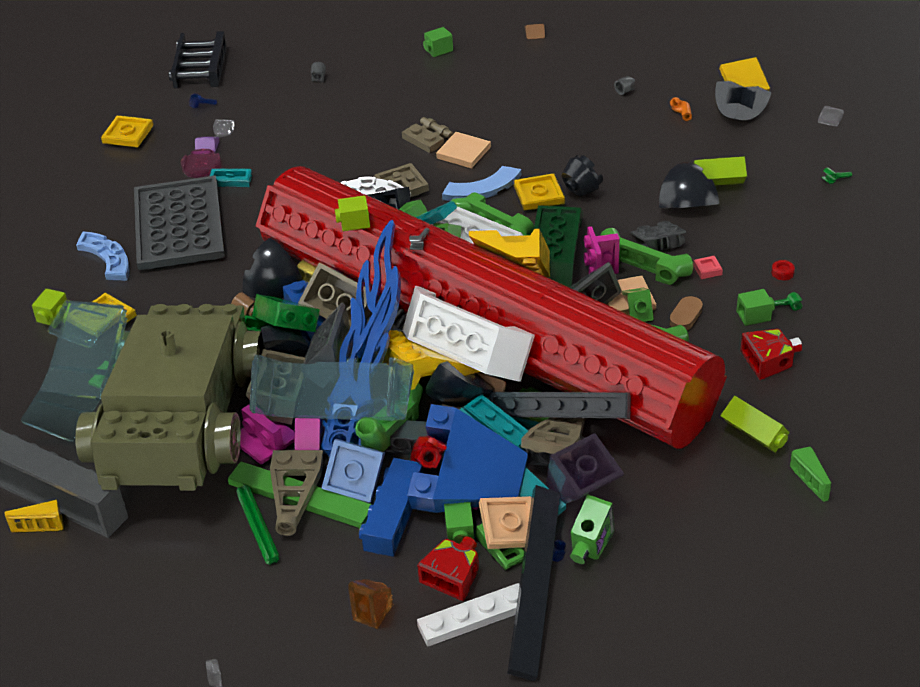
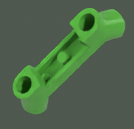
[451,192,534,235]
[600,228,693,285]
[355,382,424,452]

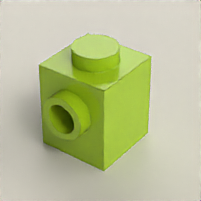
[335,195,370,231]
[32,289,70,326]

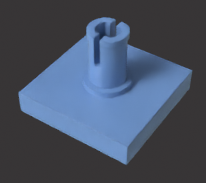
[321,439,385,503]

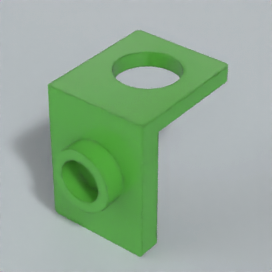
[622,287,654,322]

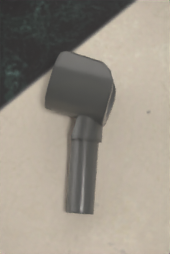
[409,228,430,250]

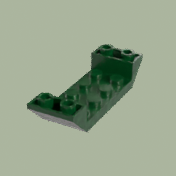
[534,205,583,288]

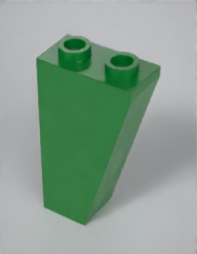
[252,294,320,332]

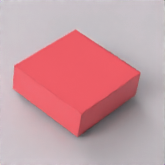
[693,256,723,279]

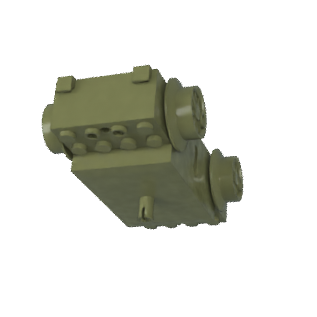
[76,304,266,491]

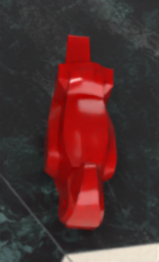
[410,435,447,468]

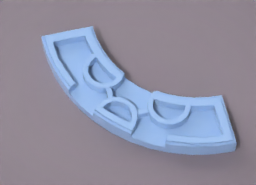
[442,166,521,201]
[76,231,130,281]

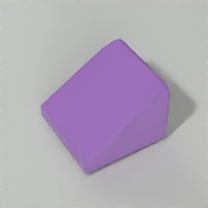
[195,137,219,154]

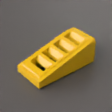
[5,500,64,532]

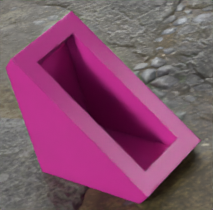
[295,418,326,450]

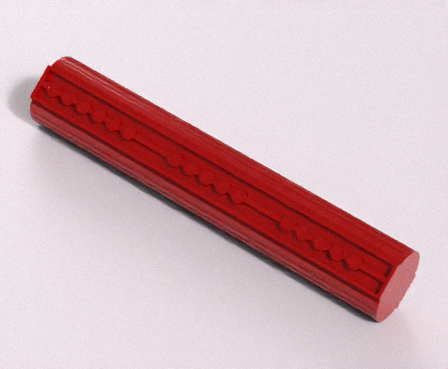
[255,166,727,449]

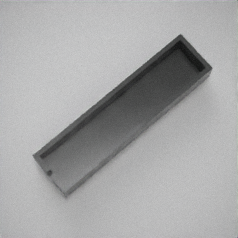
[0,429,128,538]

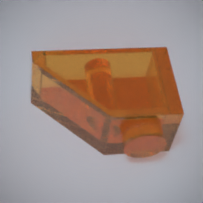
[348,579,393,629]

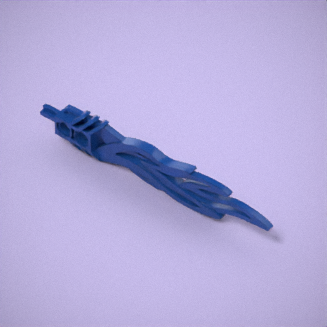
[321,220,401,458]

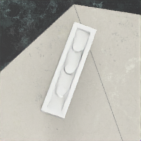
[417,583,519,647]

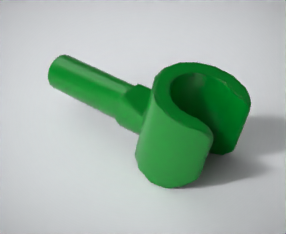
[821,168,852,184]
[774,292,803,311]

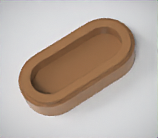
[670,296,703,330]

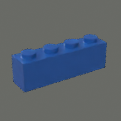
[359,458,424,557]

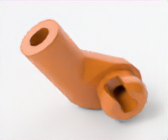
[670,97,692,121]

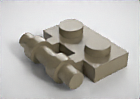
[402,117,454,153]

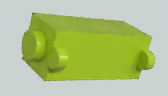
[694,156,747,185]
[721,395,789,453]

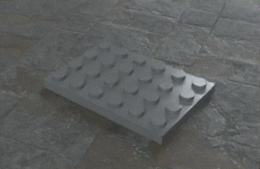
[134,175,225,270]

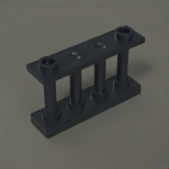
[169,31,227,89]

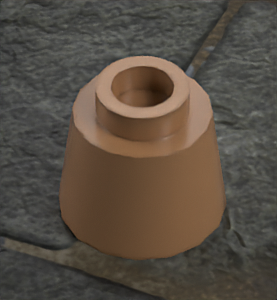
[231,292,255,317]

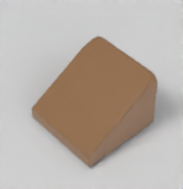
[525,24,545,39]

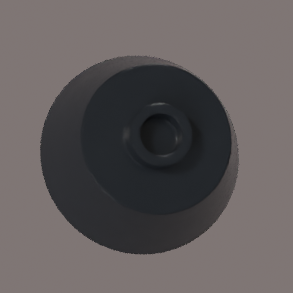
[561,155,603,196]

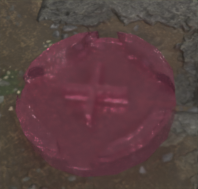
[181,149,221,178]

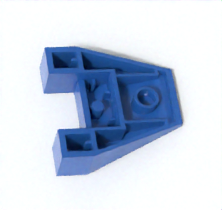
[407,404,528,513]

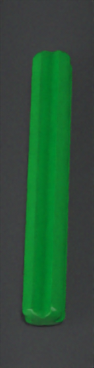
[236,485,279,565]

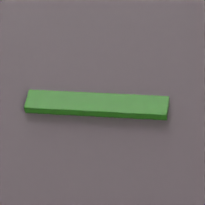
[228,462,371,528]

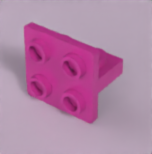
[584,226,620,274]
[240,405,295,464]

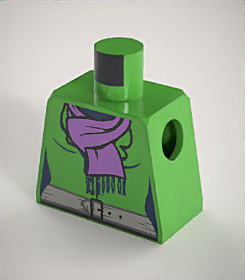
[570,495,615,564]

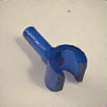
[189,93,217,108]
[552,540,566,562]

